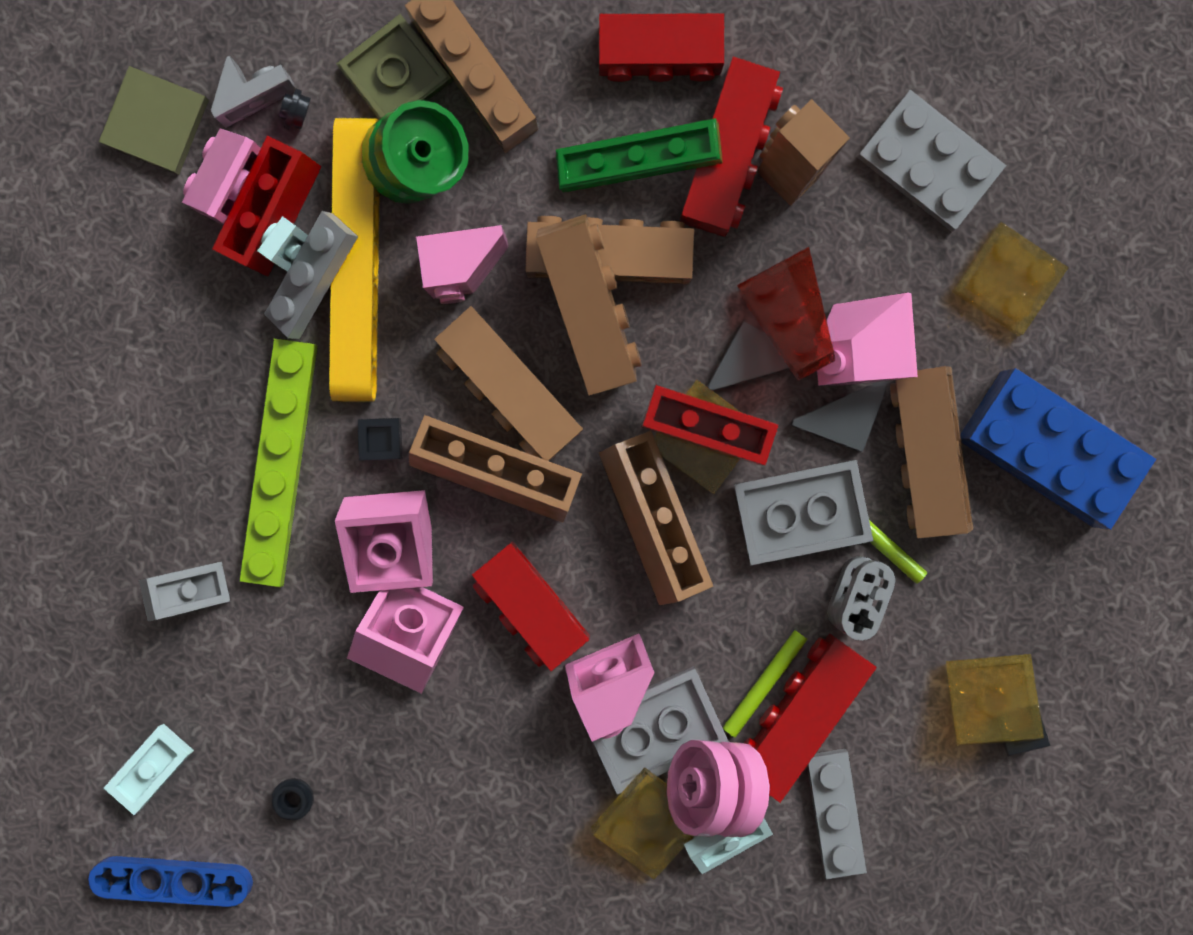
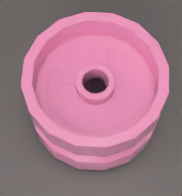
[667,740,770,837]

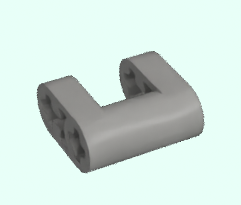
[827,556,895,641]

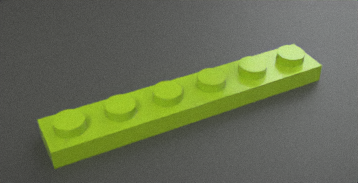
[240,338,318,587]

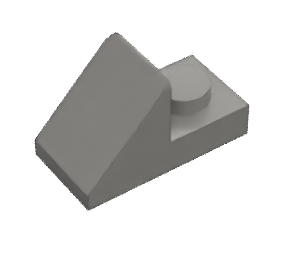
[211,56,296,128]
[139,562,230,621]

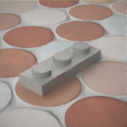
[264,211,358,339]
[807,749,867,879]

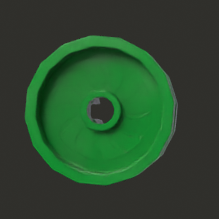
[362,100,469,204]

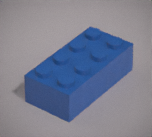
[961,368,1156,530]

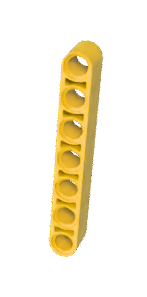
[329,118,380,402]

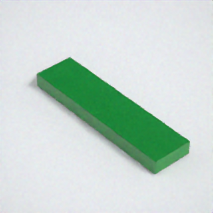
[556,118,723,193]

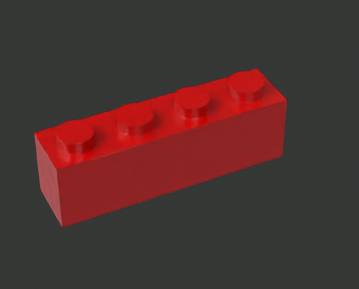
[679,56,783,237]
[743,633,877,803]

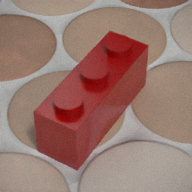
[599,13,724,82]
[212,136,322,277]
[641,385,779,466]
[472,541,590,671]

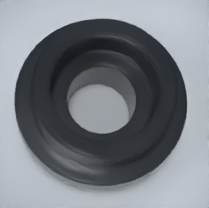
[278,88,311,130]
[272,778,314,820]

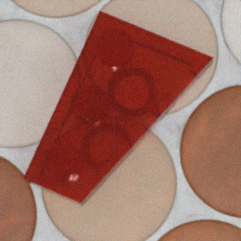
[737,247,836,381]

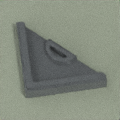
[707,321,810,391]
[790,381,889,452]

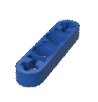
[88,856,253,907]

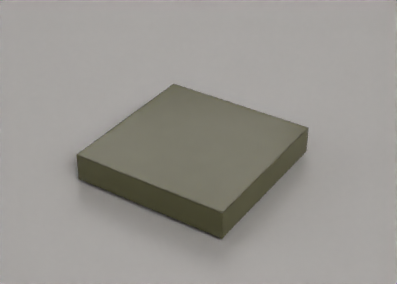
[336,13,452,119]
[99,66,209,175]

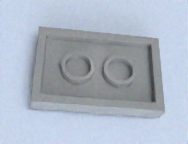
[857,90,1007,232]
[734,460,873,565]
[593,666,729,794]

